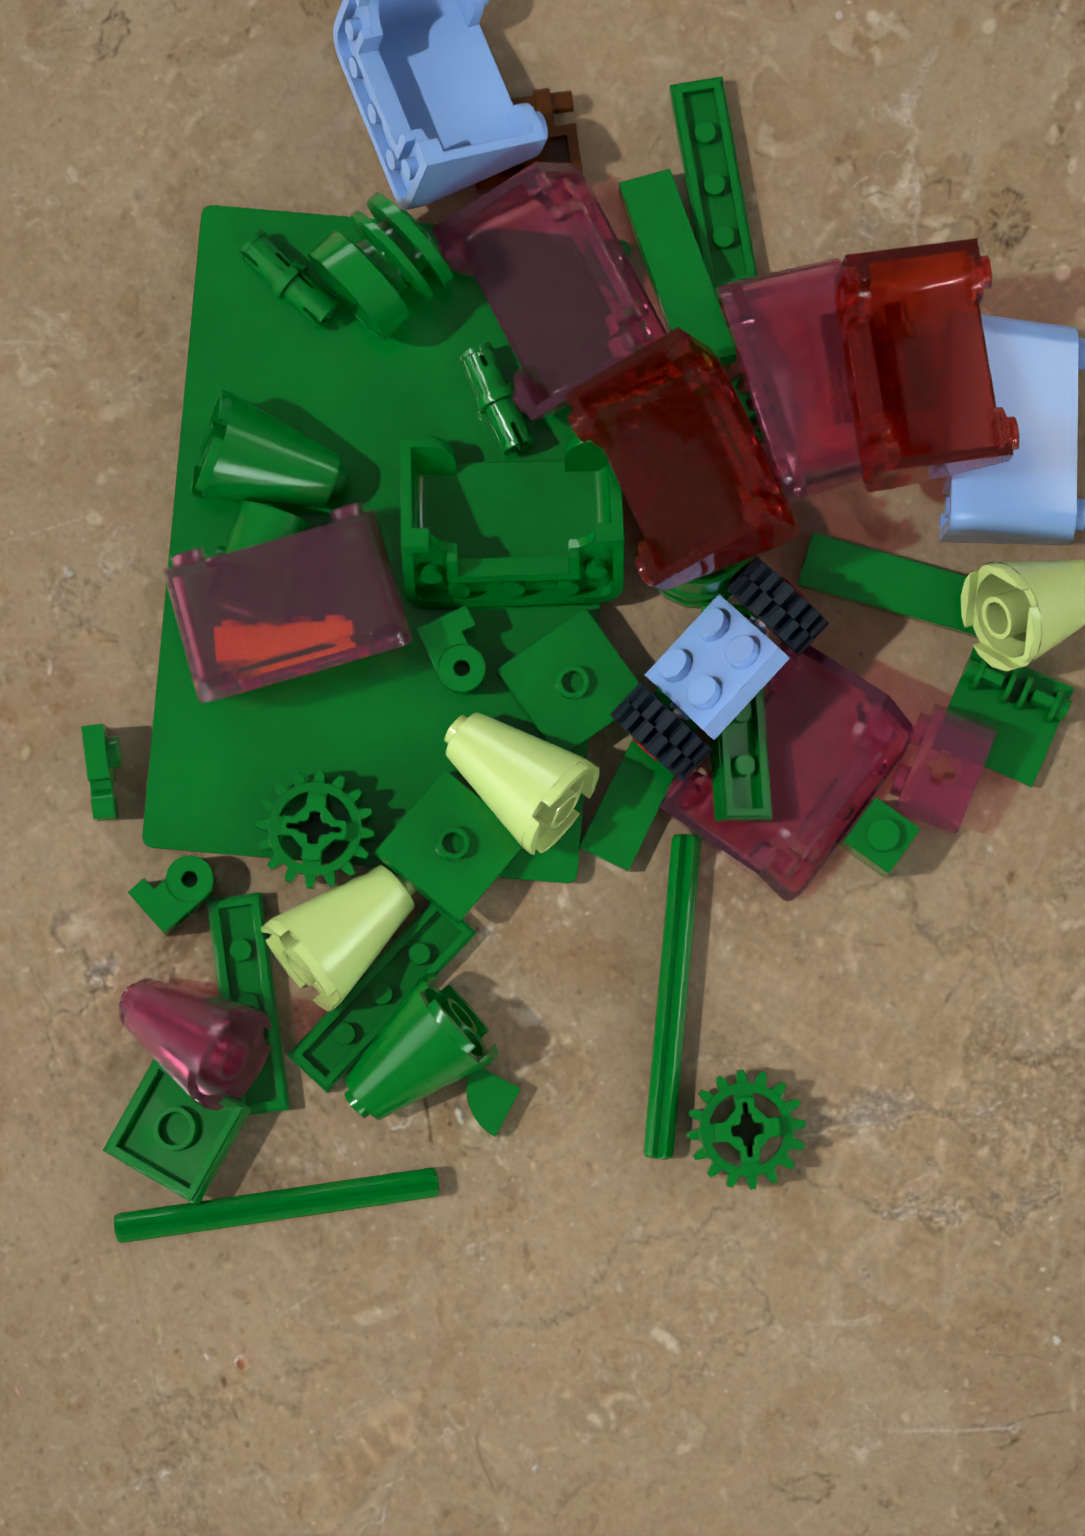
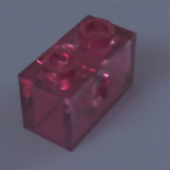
[889,703,997,834]

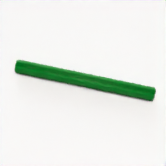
[643,834,701,1160]
[114,1167,440,1243]

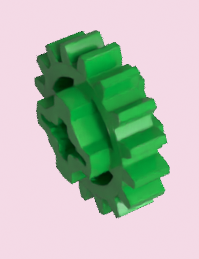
[255,769,375,890]
[686,1070,806,1190]

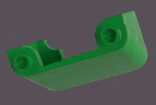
[400,431,624,608]

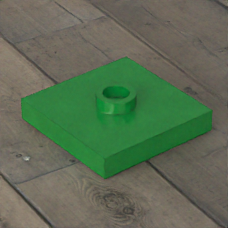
[496,607,639,752]
[374,769,522,925]
[102,1054,252,1205]

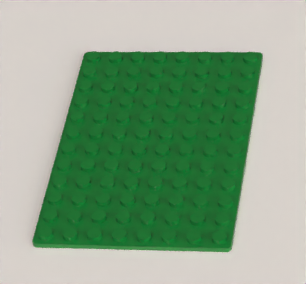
[142,205,630,884]

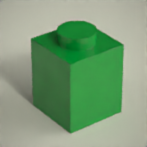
[839,797,921,877]

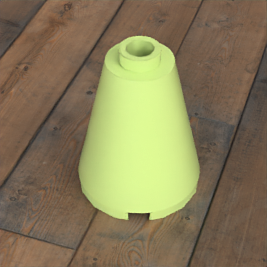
[961,560,1085,671]
[444,712,600,855]
[261,865,416,1011]

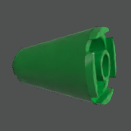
[190,390,347,507]
[345,973,498,1120]

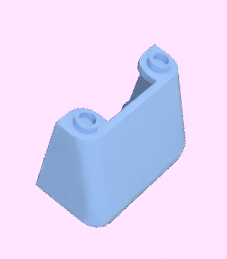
[333,0,548,210]
[939,313,1085,545]

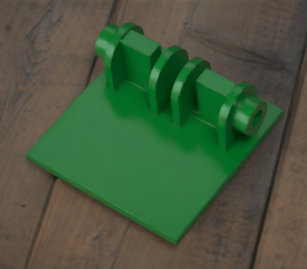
[932,647,1075,788]

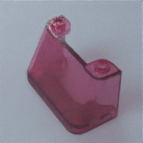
[432,162,671,421]
[715,258,913,505]
[163,502,413,703]
[660,642,914,902]

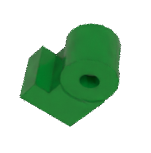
[416,605,486,695]
[128,855,216,936]

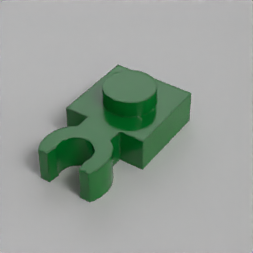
[81,723,123,822]

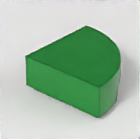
[466,1068,521,1137]

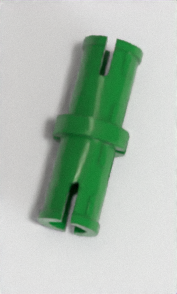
[239,230,341,329]
[459,342,535,455]

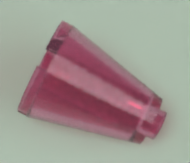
[119,978,272,1110]

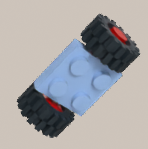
[610,556,829,782]

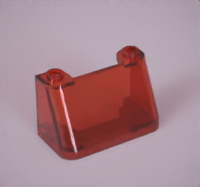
[834,238,1019,492]
[565,327,800,591]

